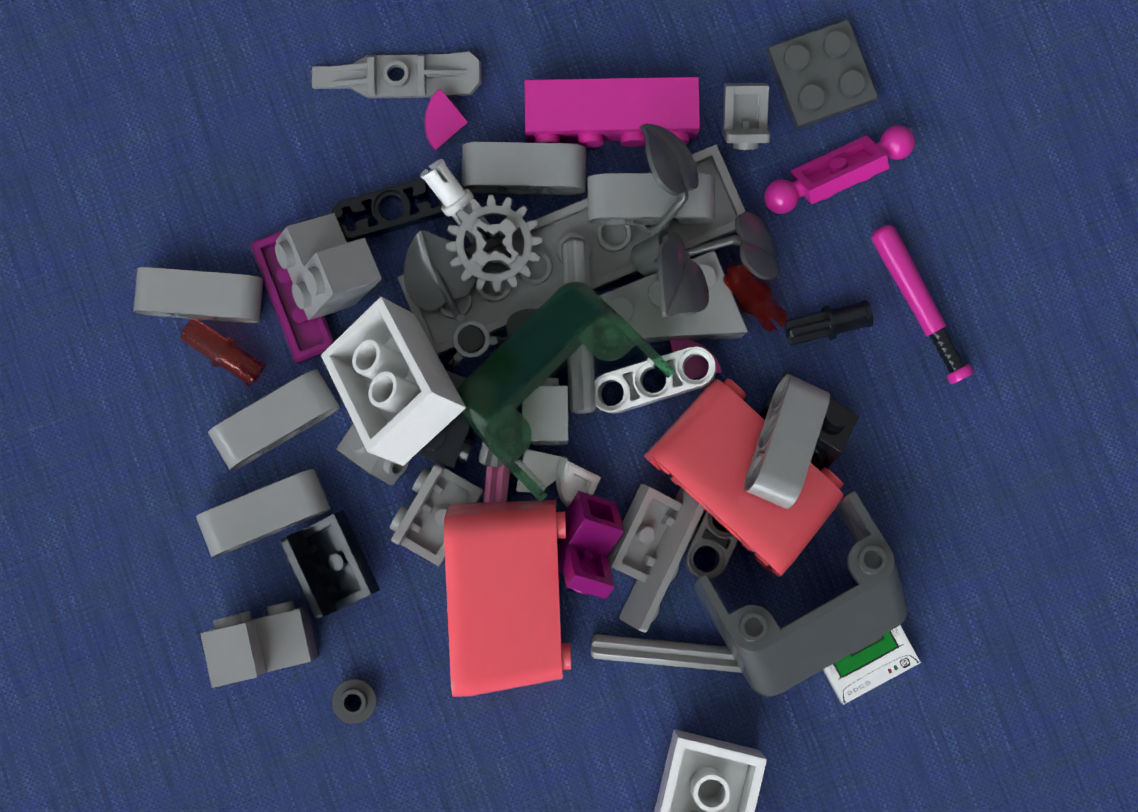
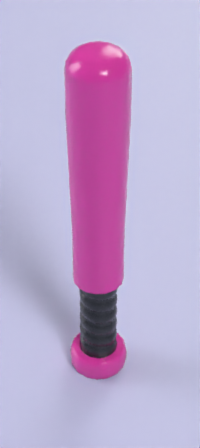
[871,225,974,384]

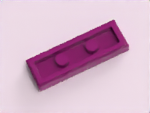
[250,230,335,364]

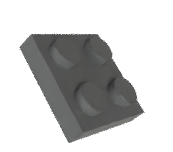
[766,20,878,131]

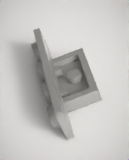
[607,484,705,633]

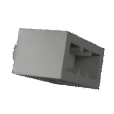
[522,378,568,445]

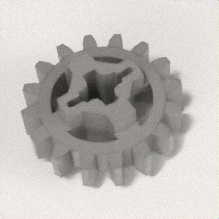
[446,195,542,293]

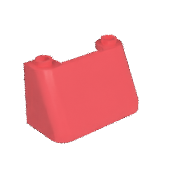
[643,378,845,577]
[444,500,571,697]

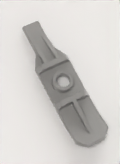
[312,51,482,99]

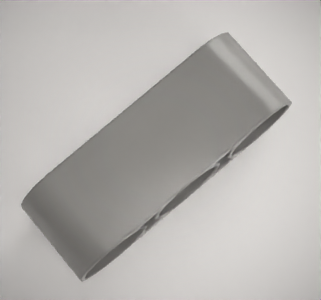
[461,142,587,195]
[587,173,715,225]
[133,267,263,323]
[208,369,340,471]
[744,374,830,509]
[196,469,331,558]

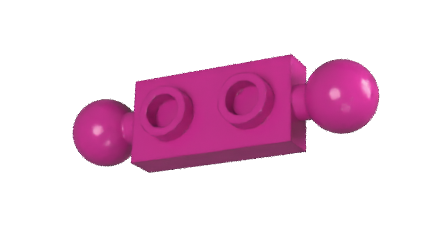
[764,125,915,214]

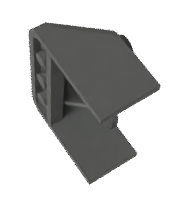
[693,491,908,697]

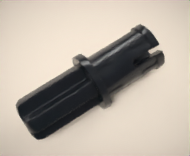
[784,300,873,345]

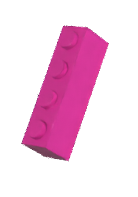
[524,77,700,148]

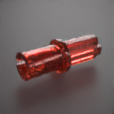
[723,265,787,332]
[180,319,266,387]

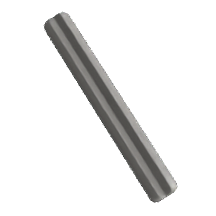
[563,240,596,414]
[591,634,742,673]

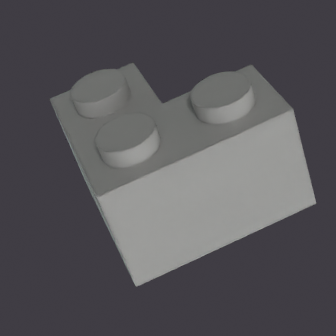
[275,213,382,321]
[200,601,319,688]

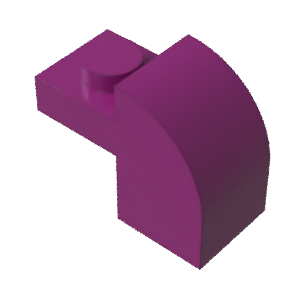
[557,491,624,599]

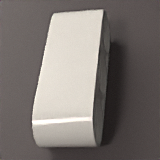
[594,347,717,414]

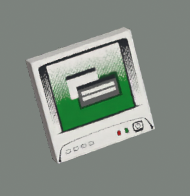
[823,625,921,705]

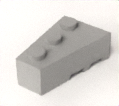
[591,251,748,346]

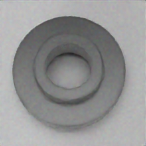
[332,679,377,724]

